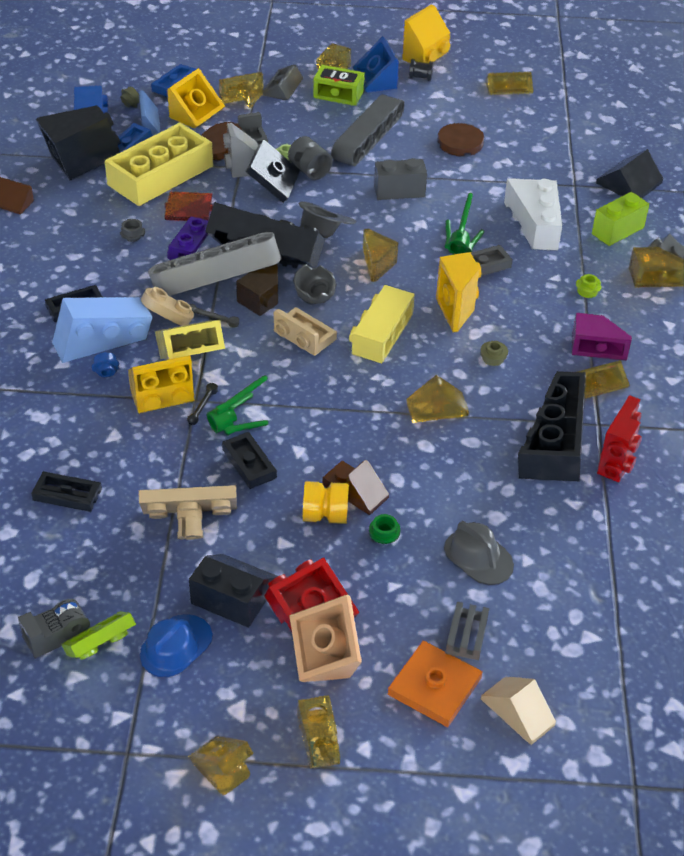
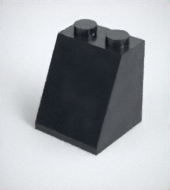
[36,105,121,181]

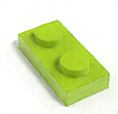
[61,611,136,660]

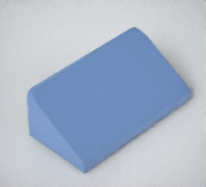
[139,90,161,136]

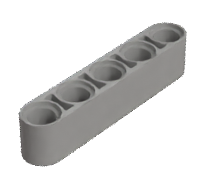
[148,232,281,296]

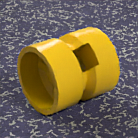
[303,481,349,524]

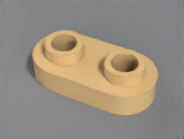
[140,287,194,326]

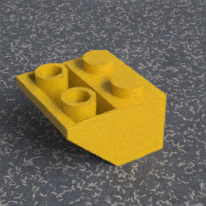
[128,355,194,413]

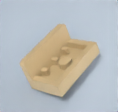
[274,307,337,356]

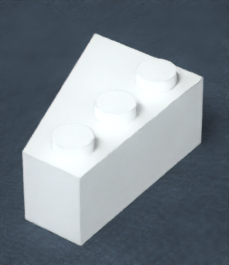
[504,179,562,250]

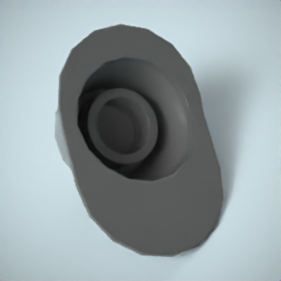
[299,201,357,238]
[444,521,514,585]

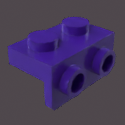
[167,216,208,260]

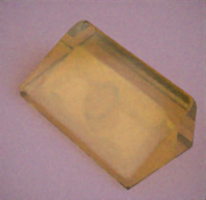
[485,72,534,95]
[577,360,630,399]

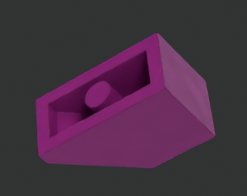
[572,313,632,361]

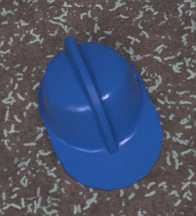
[140,614,213,677]

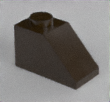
[236,263,278,316]

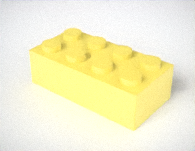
[105,123,213,206]

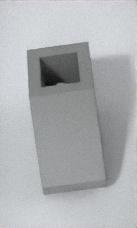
[223,123,258,178]

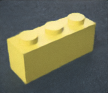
[349,285,415,364]

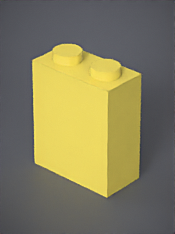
[155,320,225,360]

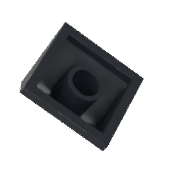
[596,149,663,198]

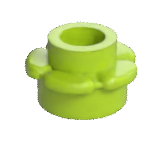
[576,274,602,298]

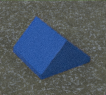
[352,36,399,93]

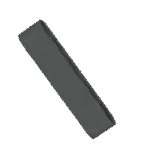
[331,94,405,166]

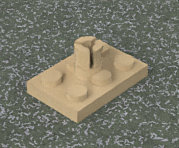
[139,485,237,540]

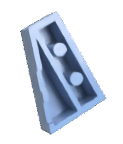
[52,297,152,363]

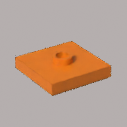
[388,640,483,728]

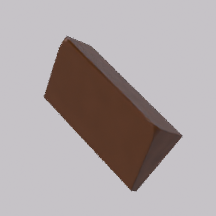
[0,177,34,215]

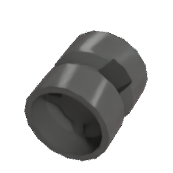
[288,136,333,180]

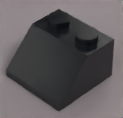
[189,554,278,628]

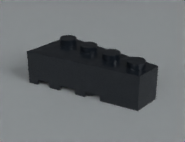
[205,202,325,268]
[518,371,586,482]

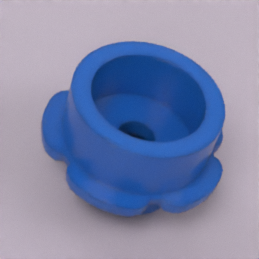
[91,352,119,377]

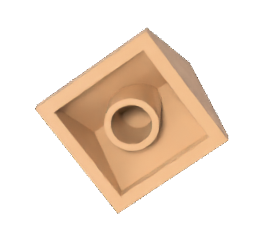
[289,595,362,682]

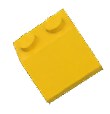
[402,4,450,63]
[436,252,482,333]

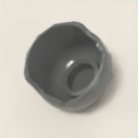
[293,264,336,304]

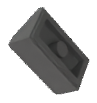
[262,64,303,100]

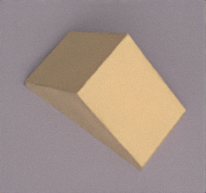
[481,676,556,745]

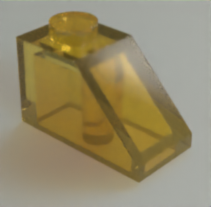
[629,247,684,288]

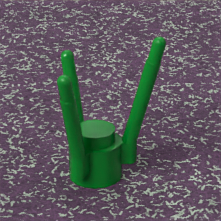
[444,193,485,255]
[206,375,269,436]

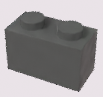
[374,158,427,200]

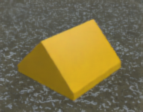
[167,68,225,129]

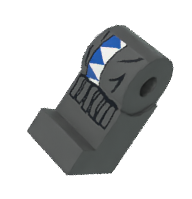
[18,599,90,658]

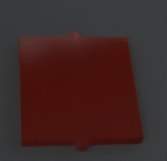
[165,191,213,221]

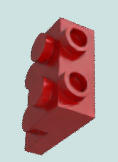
[597,395,642,482]
[264,557,360,631]

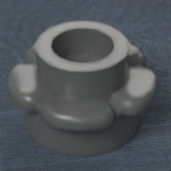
[120,219,145,242]

